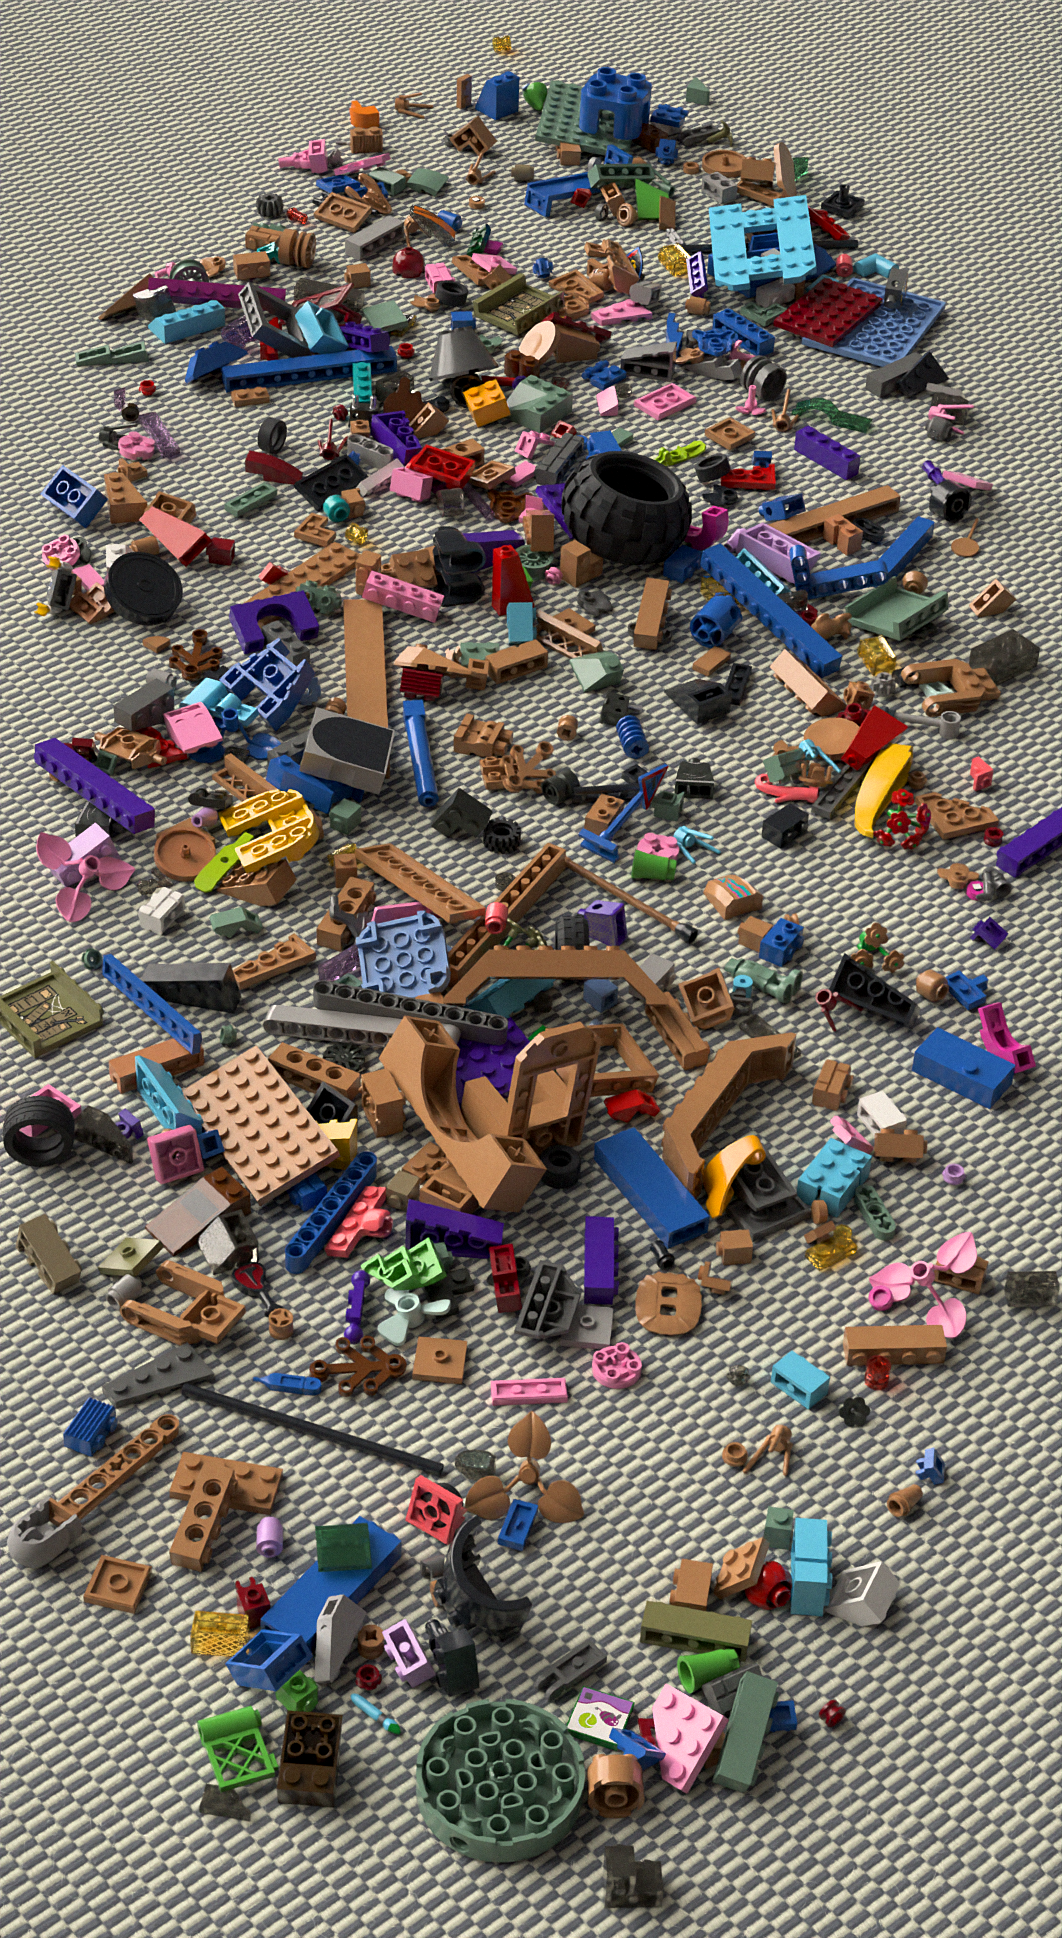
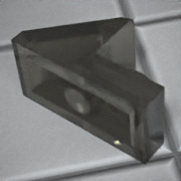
[777,590,808,612]

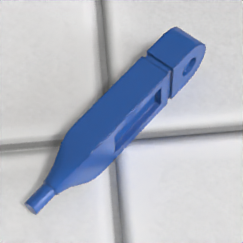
[253,1373,321,1396]

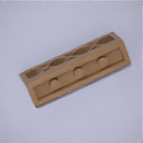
[534,610,604,659]
[212,753,278,802]

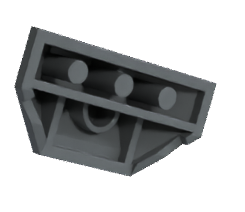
[514,1260,581,1339]

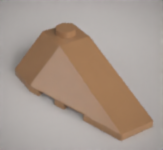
[606,239,640,295]
[394,644,482,679]

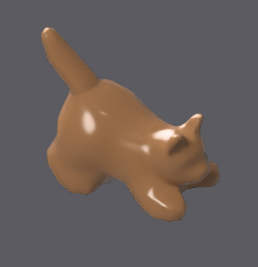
[811,613,852,640]

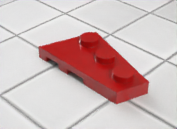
[808,208,850,240]

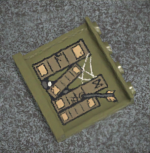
[473,273,565,335]
[0,961,104,1058]

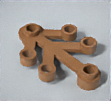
[500,741,556,794]

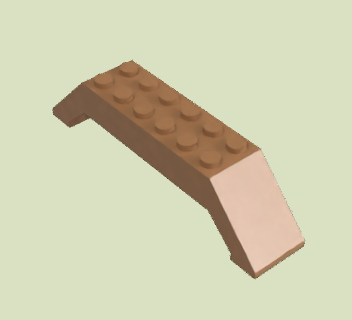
[443,945,669,1007]
[661,1032,797,1199]

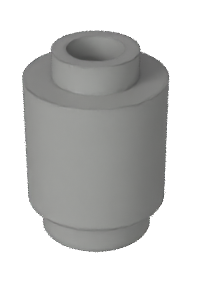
[146,669,177,689]
[105,1274,142,1310]

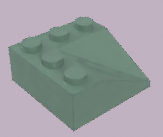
[504,375,573,433]

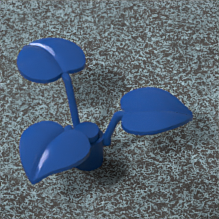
[189,708,281,763]

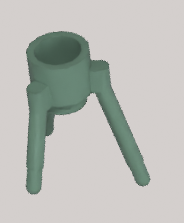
[634,168,675,198]

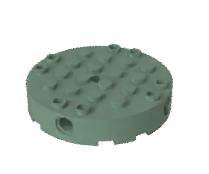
[416,1699,585,1862]

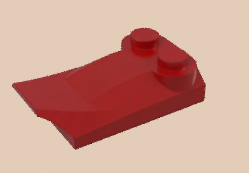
[405,444,475,491]

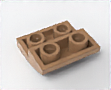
[479,755,527,790]

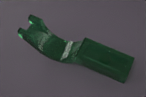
[791,398,873,433]

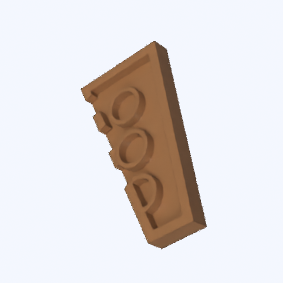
[233,933,316,990]

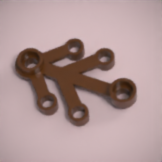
[169,629,223,682]
[309,1336,407,1397]

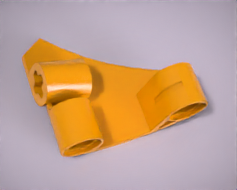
[702,1135,766,1219]

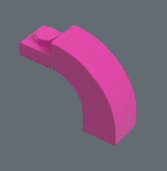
[684,506,729,550]
[978,1002,1036,1073]

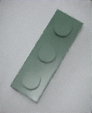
[224,482,277,517]

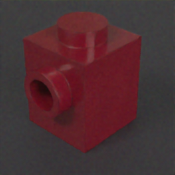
[206,537,235,566]

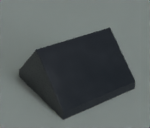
[306,1082,358,1128]

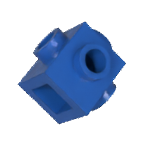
[655,139,678,165]

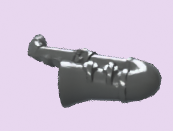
[976,867,1012,901]

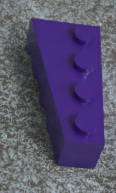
[370,411,422,467]
[405,1199,504,1259]

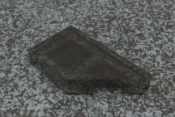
[199,1783,251,1822]

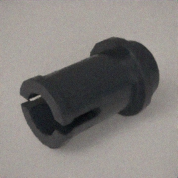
[649,1240,675,1270]

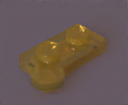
[805,1224,858,1272]

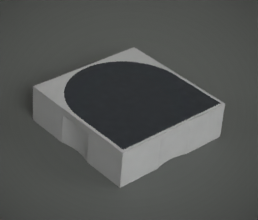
[299,707,395,794]

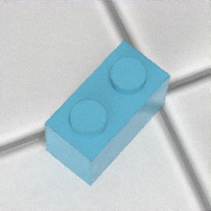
[771,1351,830,1410]

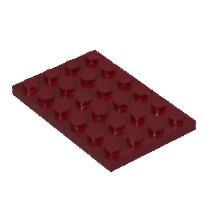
[773,278,883,348]

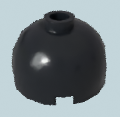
[450,371,484,408]

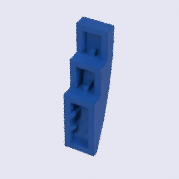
[666,313,683,365]

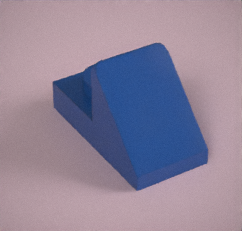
[609,1727,666,1771]

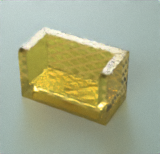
[190,1611,249,1657]

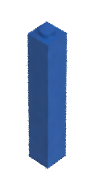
[874,516,935,588]

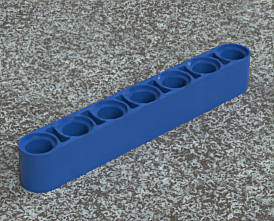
[285,1151,377,1274]

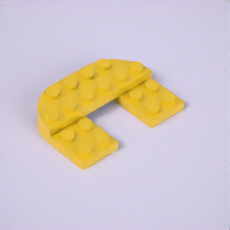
[218,789,319,873]

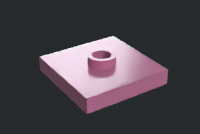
[472,253,517,275]

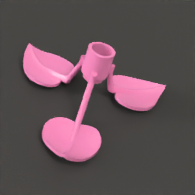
[36,832,135,922]
[869,1232,977,1339]

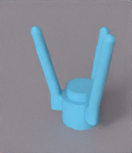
[799,739,841,775]
[674,826,721,864]

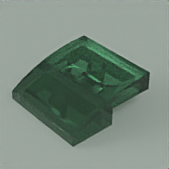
[315,1523,372,1572]

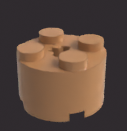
[587,1754,644,1819]

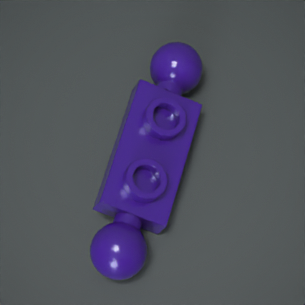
[344,1270,371,1345]

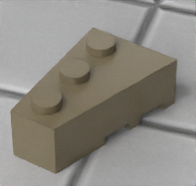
[15,1214,82,1294]

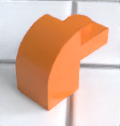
[349,100,379,129]

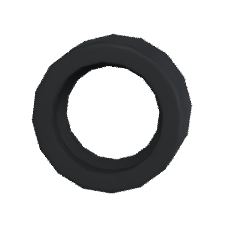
[435,281,468,307]
[257,417,287,454]
[694,454,731,482]

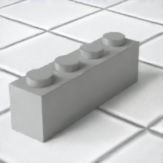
[345,215,404,261]

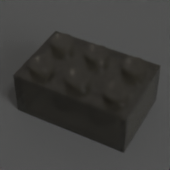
[969,629,1040,686]

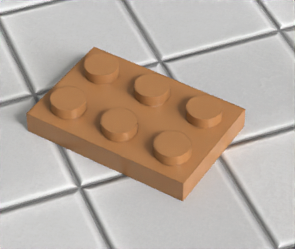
[313,192,372,233]

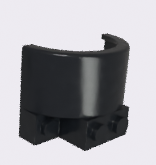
[433,1514,532,1642]

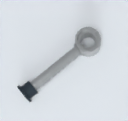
[885,707,961,739]

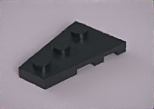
[896,351,949,397]

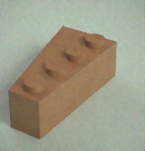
[522,510,554,551]

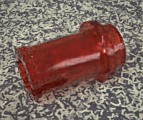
[286,207,308,224]

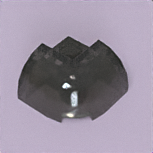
[133,285,176,322]

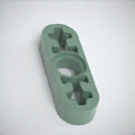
[854,1185,896,1241]

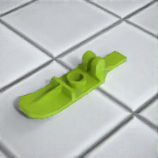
[654,440,706,466]
[194,832,254,893]

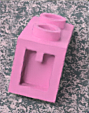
[515,430,555,459]

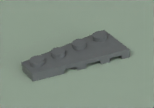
[102,1342,215,1408]

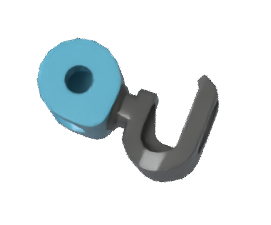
[730,975,753,1016]

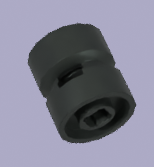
[541,769,580,805]

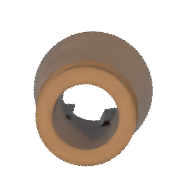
[887,1484,923,1517]

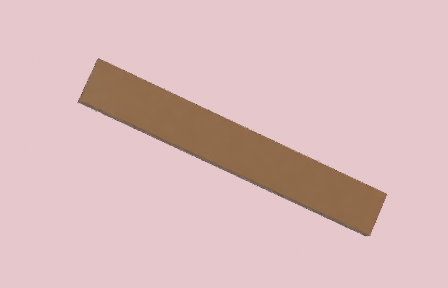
[343,599,390,779]

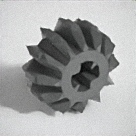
[256,193,283,217]

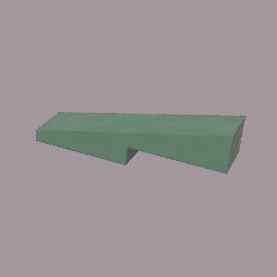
[75,341,149,366]

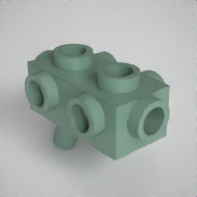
[295,580,342,614]

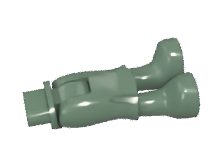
[724,958,803,1004]

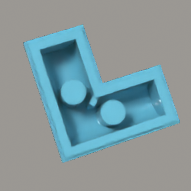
[853,253,899,278]

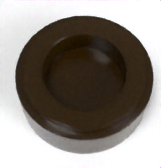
[121,403,139,421]

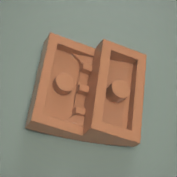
[69,582,114,624]

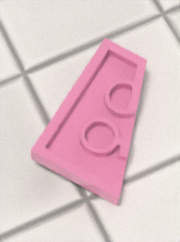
[334,153,391,176]
[591,299,652,326]

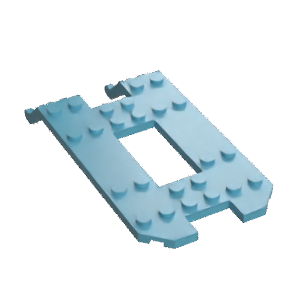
[709,195,817,291]

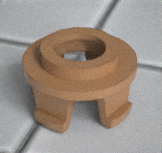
[799,763,833,787]

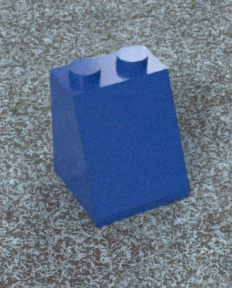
[475,71,520,120]

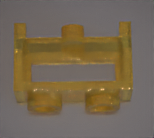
[658,242,691,276]
[857,634,897,676]

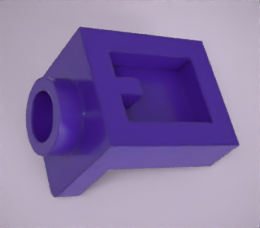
[970,917,1009,950]

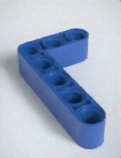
[789,545,889,600]

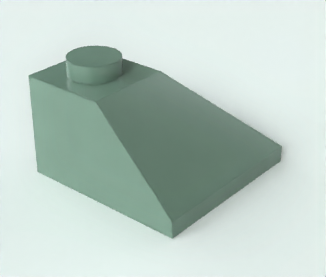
[569,651,624,692]

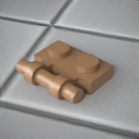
[402,1141,453,1184]

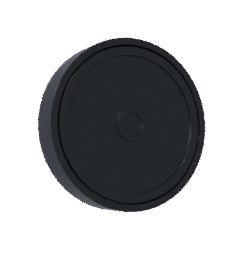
[104,552,183,626]

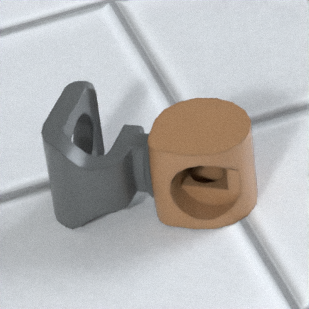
[420,1554,445,1607]

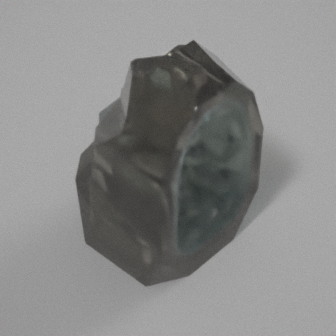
[455,1449,497,1482]

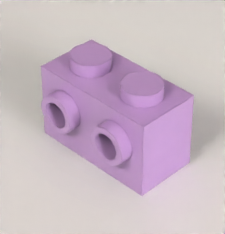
[382,1619,435,1688]

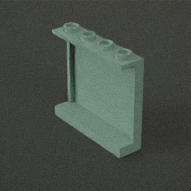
[845,576,949,641]

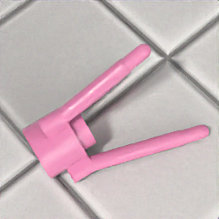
[928,404,974,435]

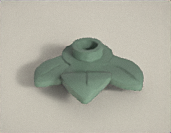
[478,334,502,354]

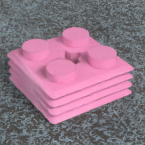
[147,1125,204,1184]

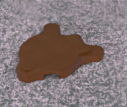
[383,377,426,424]
[487,489,533,523]

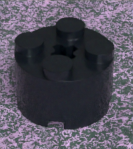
[929,480,972,523]

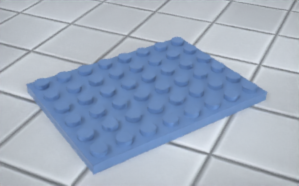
[802,277,946,367]

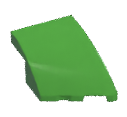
[635,179,669,220]
[360,1237,447,1290]

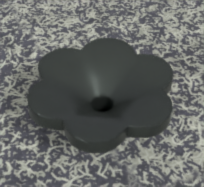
[838,1396,870,1427]

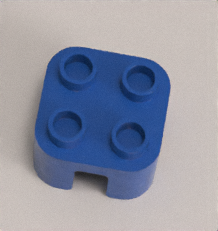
[579,67,652,140]

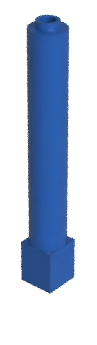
[403,700,439,807]

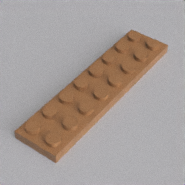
[244,542,361,629]
[355,843,486,923]

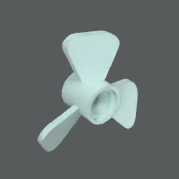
[378,1288,451,1346]

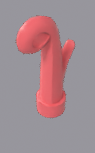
[755,774,819,803]

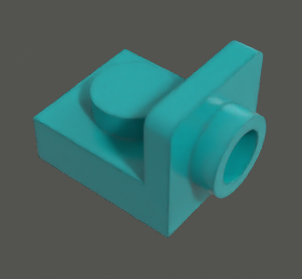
[257,242,280,264]

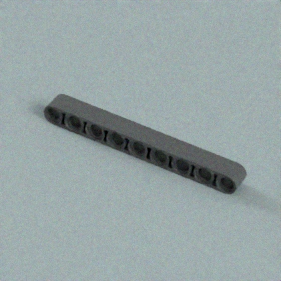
[313,980,508,1045]

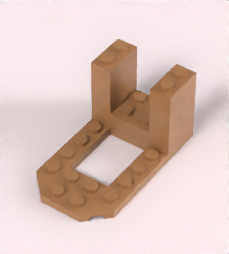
[461,1021,601,1157]

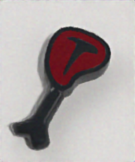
[231,1262,284,1318]

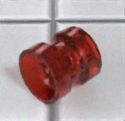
[864,1355,891,1390]

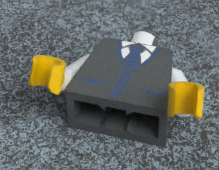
[34,556,77,617]

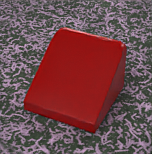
[570,188,592,208]
[550,420,577,438]

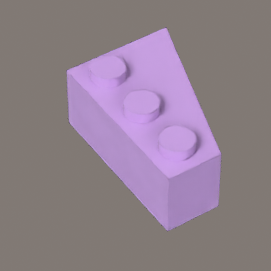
[50,823,122,887]

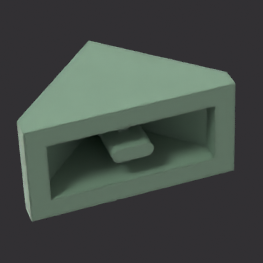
[686,77,710,105]

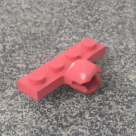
[324,1186,393,1258]

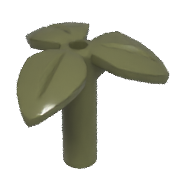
[706,120,733,147]

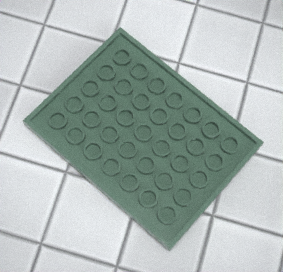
[535,80,632,156]

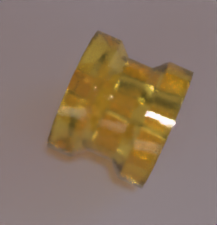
[345,523,368,545]

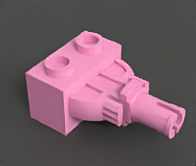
[278,139,328,174]

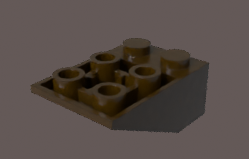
[277,1710,343,1808]

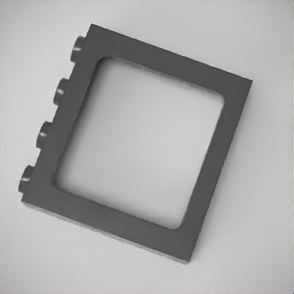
[238,282,311,358]

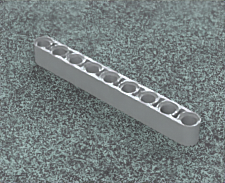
[263,1005,461,1047]

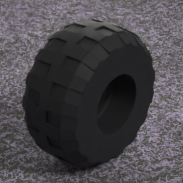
[555,916,590,981]

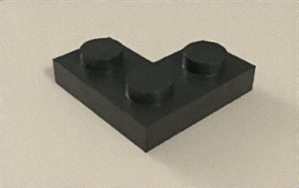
[421,1268,474,1320]

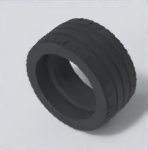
[3,1095,75,1167]

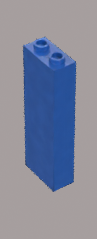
[594,1127,710,1249]
[261,1516,402,1653]

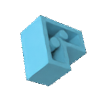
[507,602,537,644]

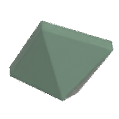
[95,750,118,776]

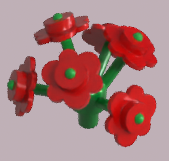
[874,789,931,850]

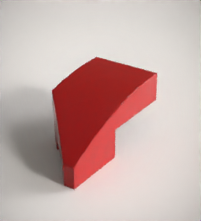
[258,562,289,585]

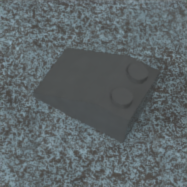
[731,1143,797,1211]

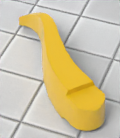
[854,743,913,838]

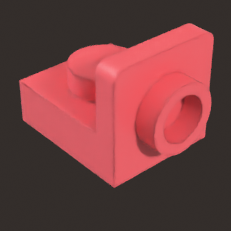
[970,756,993,791]

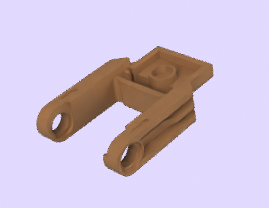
[901,659,1001,717]
[120,1260,246,1346]

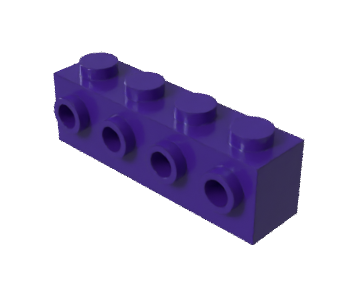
[340,322,390,353]
[794,426,861,480]
[584,1216,619,1305]

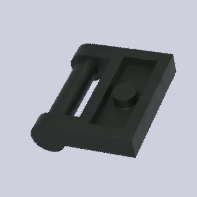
[188,787,233,809]

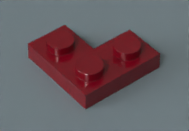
[64,738,99,761]

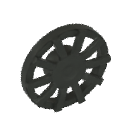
[323,1042,365,1072]

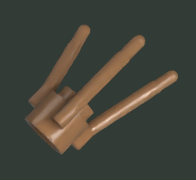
[395,92,433,119]
[466,153,496,185]
[404,215,431,247]
[771,389,799,432]
[743,1425,793,1476]

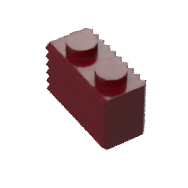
[400,668,444,701]

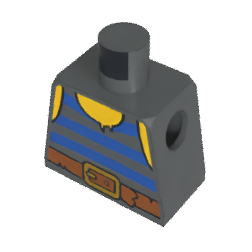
[884,268,908,309]

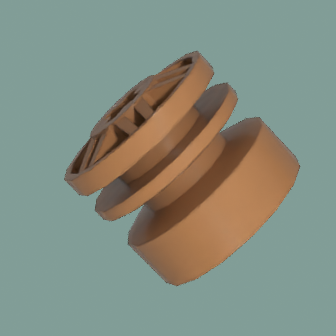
[278,229,316,268]

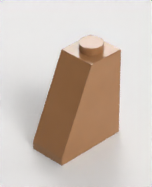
[553,324,600,363]

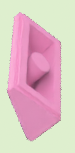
[596,386,618,416]

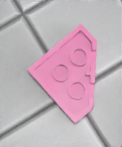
[652,1684,729,1794]

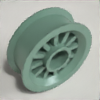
[169,259,209,282]
[515,545,554,581]

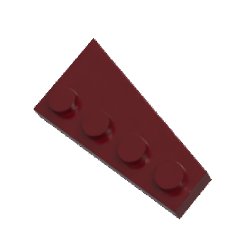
[542,312,612,343]

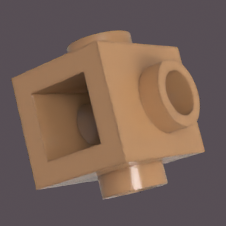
[843,681,875,710]

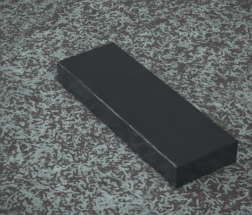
[725,663,752,706]

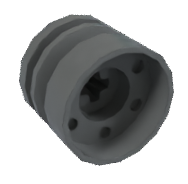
[740,355,787,401]

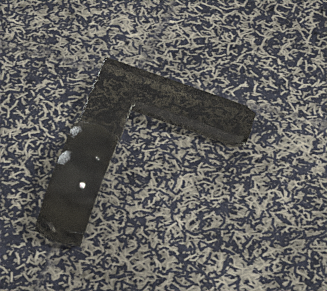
[137,868,173,895]

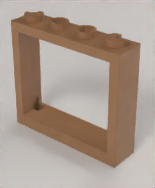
[545,1023,659,1097]

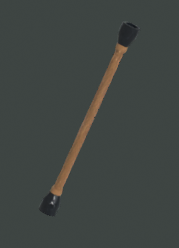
[565,856,698,944]

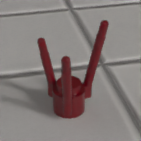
[325,303,362,327]
[317,419,348,460]
[815,989,863,1032]

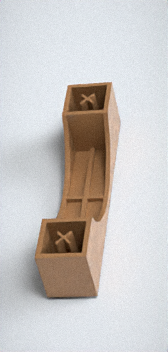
[379,1016,547,1212]

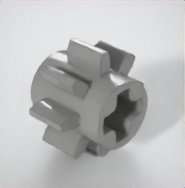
[871,672,896,697]

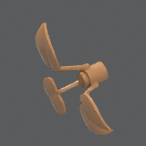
[465,1411,584,1523]

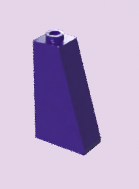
[463,530,525,573]

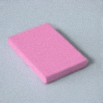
[634,383,697,421]
[942,470,993,491]

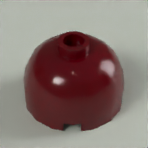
[392,247,425,278]

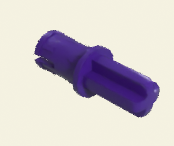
[922,460,946,485]

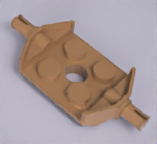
[94,727,167,769]

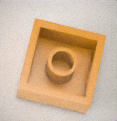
[463,379,511,427]

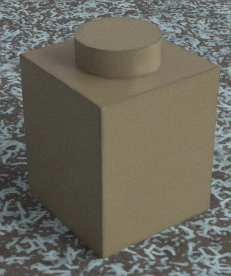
[386,1170,420,1212]

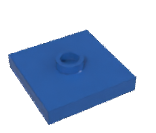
[316,174,360,193]

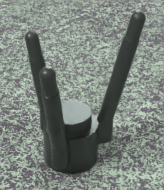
[99,423,138,450]

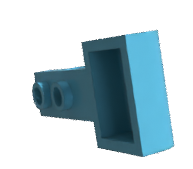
[179,678,259,727]

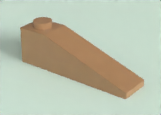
[98,273,154,320]

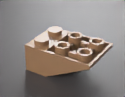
[216,859,297,906]
[420,1166,480,1215]

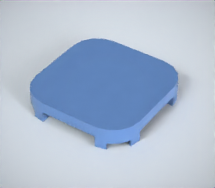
[356,911,451,998]

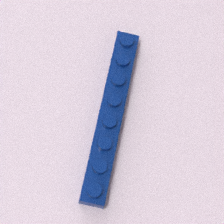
[102,954,202,1055]

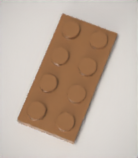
[169,1452,283,1515]

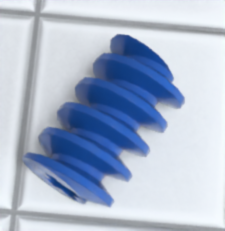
[616,715,649,759]

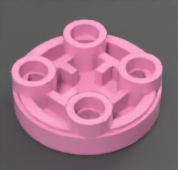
[42,534,80,570]
[592,1342,642,1389]

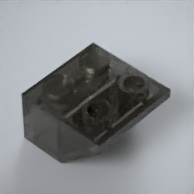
[197,1209,259,1275]

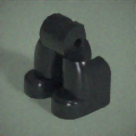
[432,526,486,607]

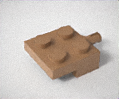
[382,549,437,589]

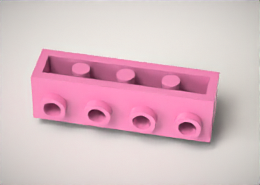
[362,571,444,623]

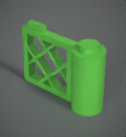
[197,1706,279,1792]

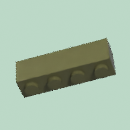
[640,1600,753,1662]

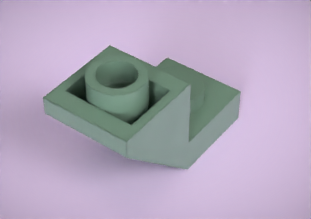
[209,907,263,938]

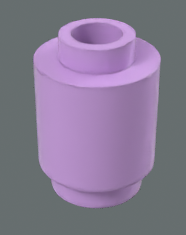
[256,1517,283,1558]

